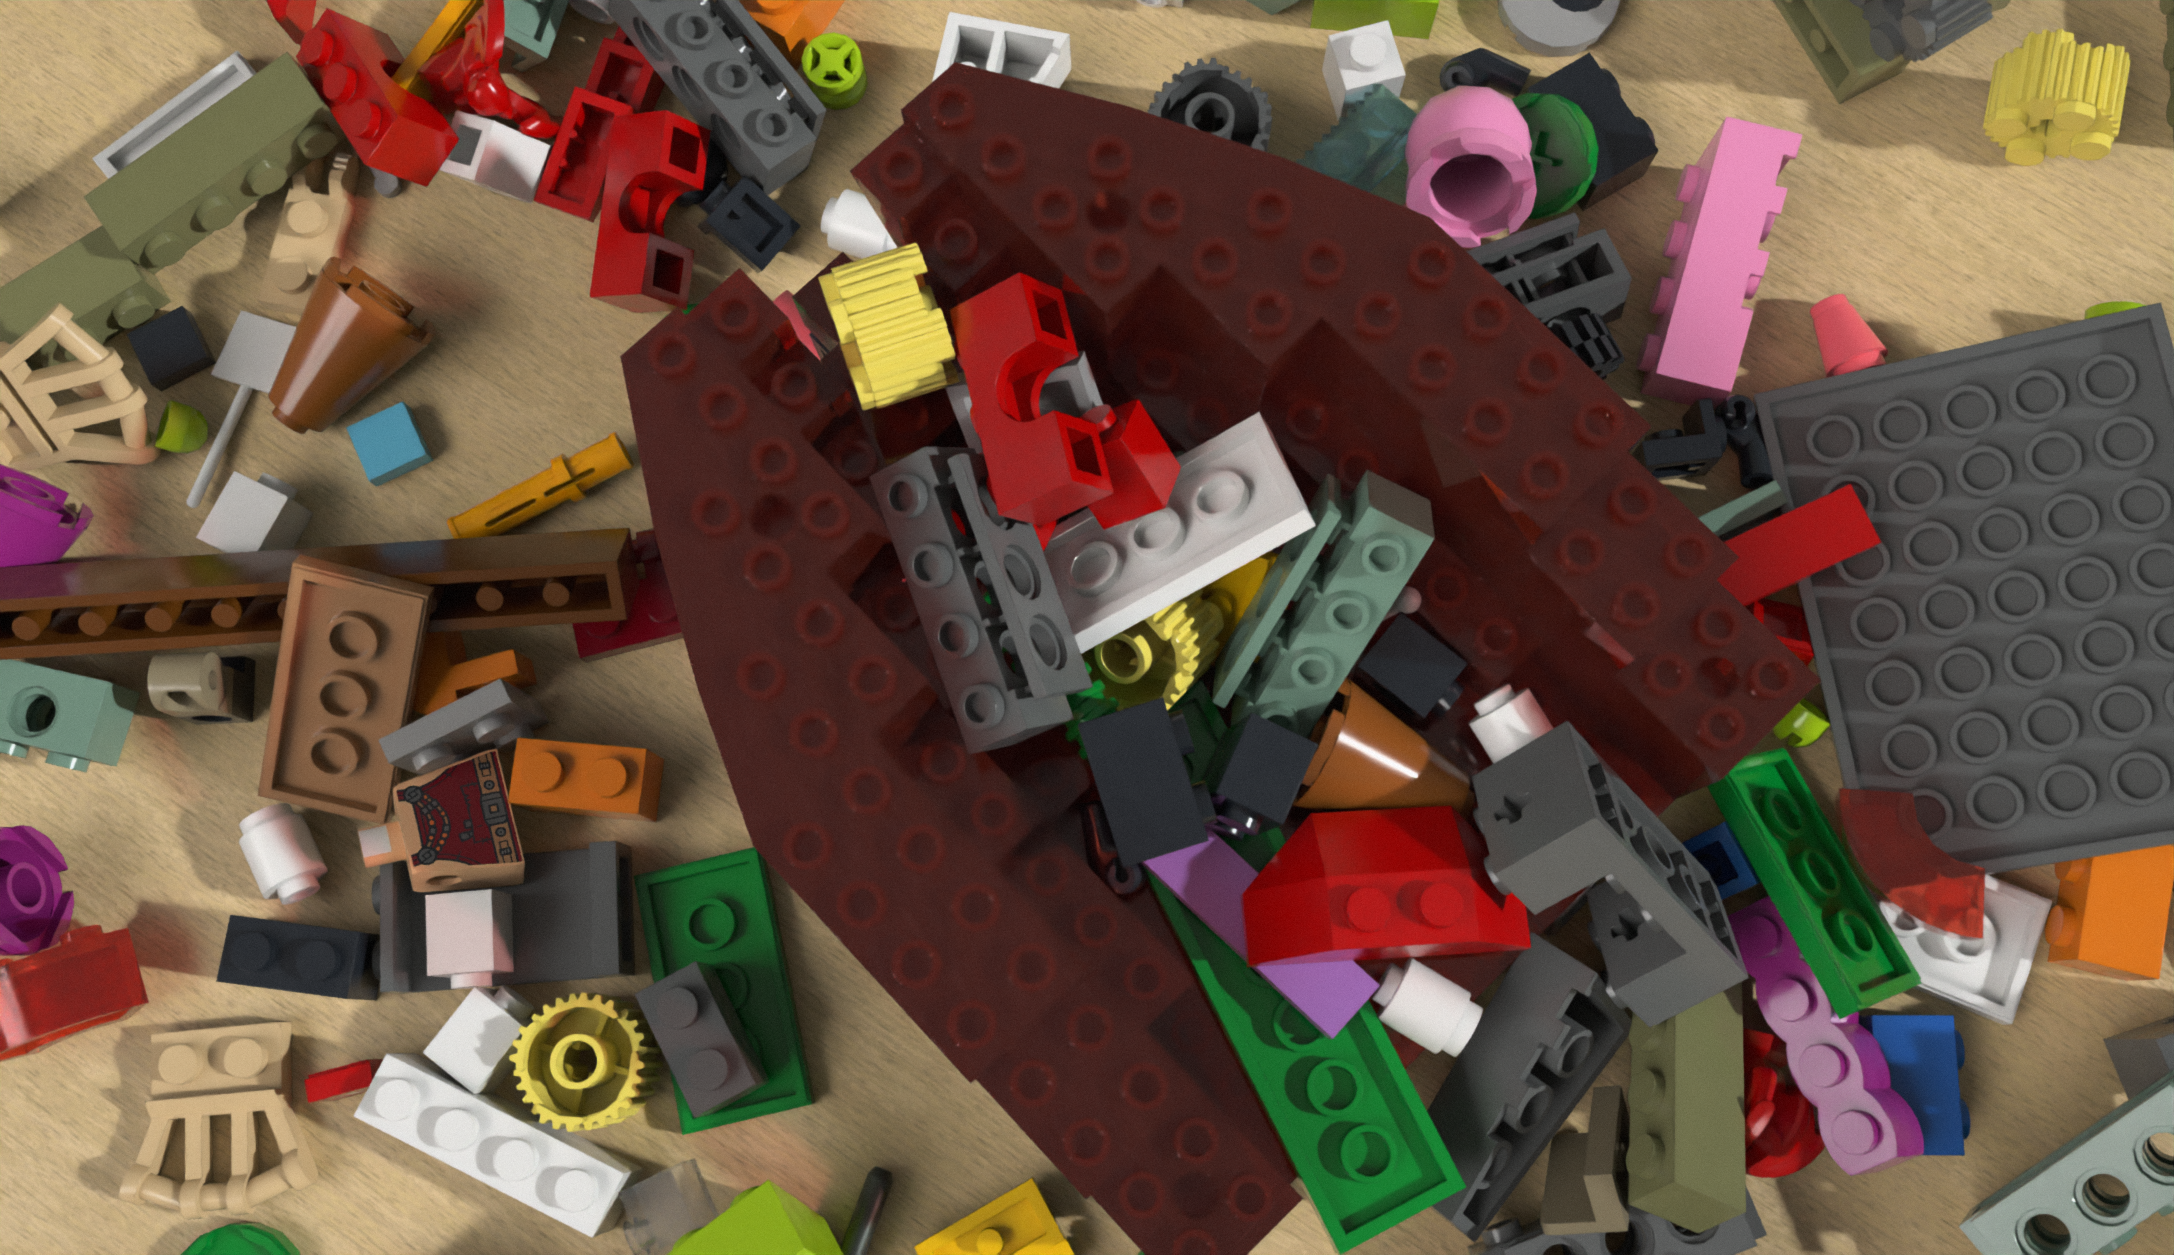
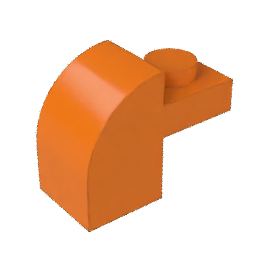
[413,631,537,716]

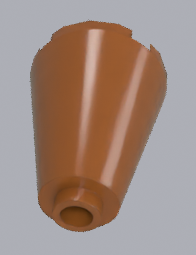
[268,256,438,434]
[1292,678,1475,820]

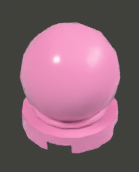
[1405,86,1537,248]

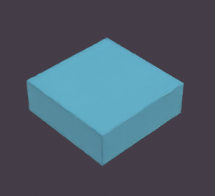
[346,401,433,486]

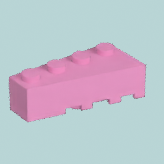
[1636,117,1802,410]

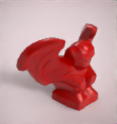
[417,0,564,139]
[1743,1028,1825,1178]

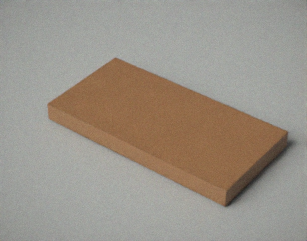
[258,554,435,824]

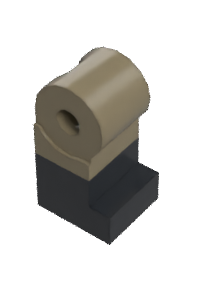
[147,652,256,725]

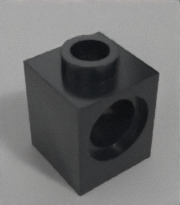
[1353,612,1468,724]

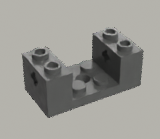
[1472,721,1749,1028]

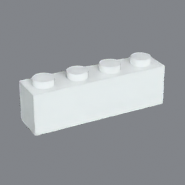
[354,1053,643,1238]

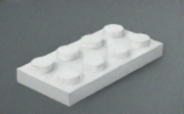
[1043,412,1316,654]

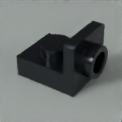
[697,175,801,273]
[1627,398,1727,484]

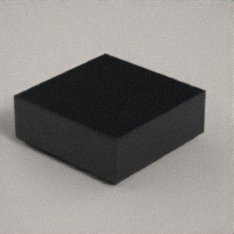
[127,306,216,392]

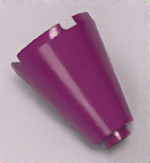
[0,464,94,568]
[0,825,74,956]

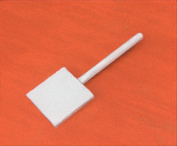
[187,310,296,508]

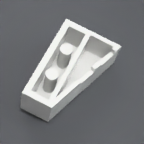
[927,12,1072,102]

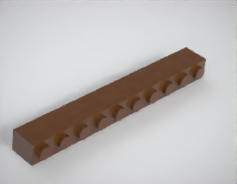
[0,528,640,660]

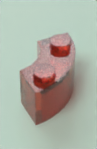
[1835,788,1985,941]
[0,925,149,1062]

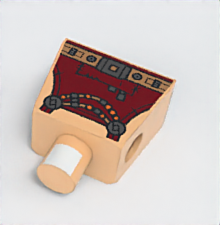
[358,748,525,892]

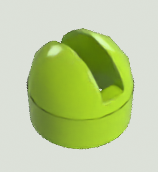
[155,400,208,454]
[1771,691,1831,748]

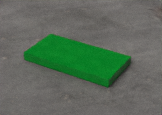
[1701,748,1922,1019]
[634,846,815,1135]

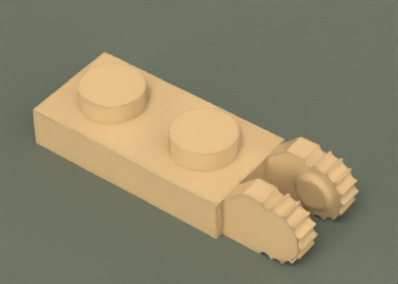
[257,152,361,315]

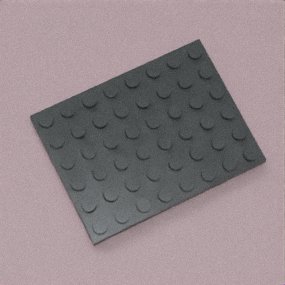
[1753,302,2174,893]

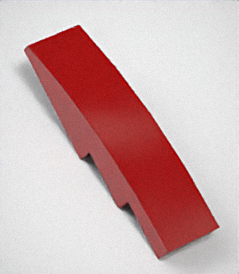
[534,25,665,223]
[1671,484,1881,620]

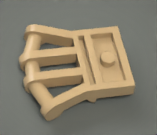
[0,302,161,472]
[119,1022,319,1220]

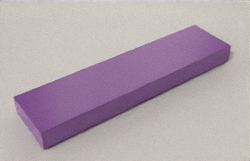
[1140,826,1380,1040]

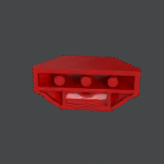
[1240,806,1531,967]

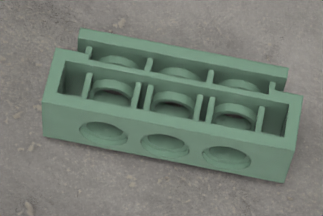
[1212,470,1435,739]
[0,659,140,773]
[1959,1068,2174,1255]

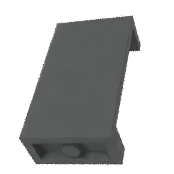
[371,841,635,994]

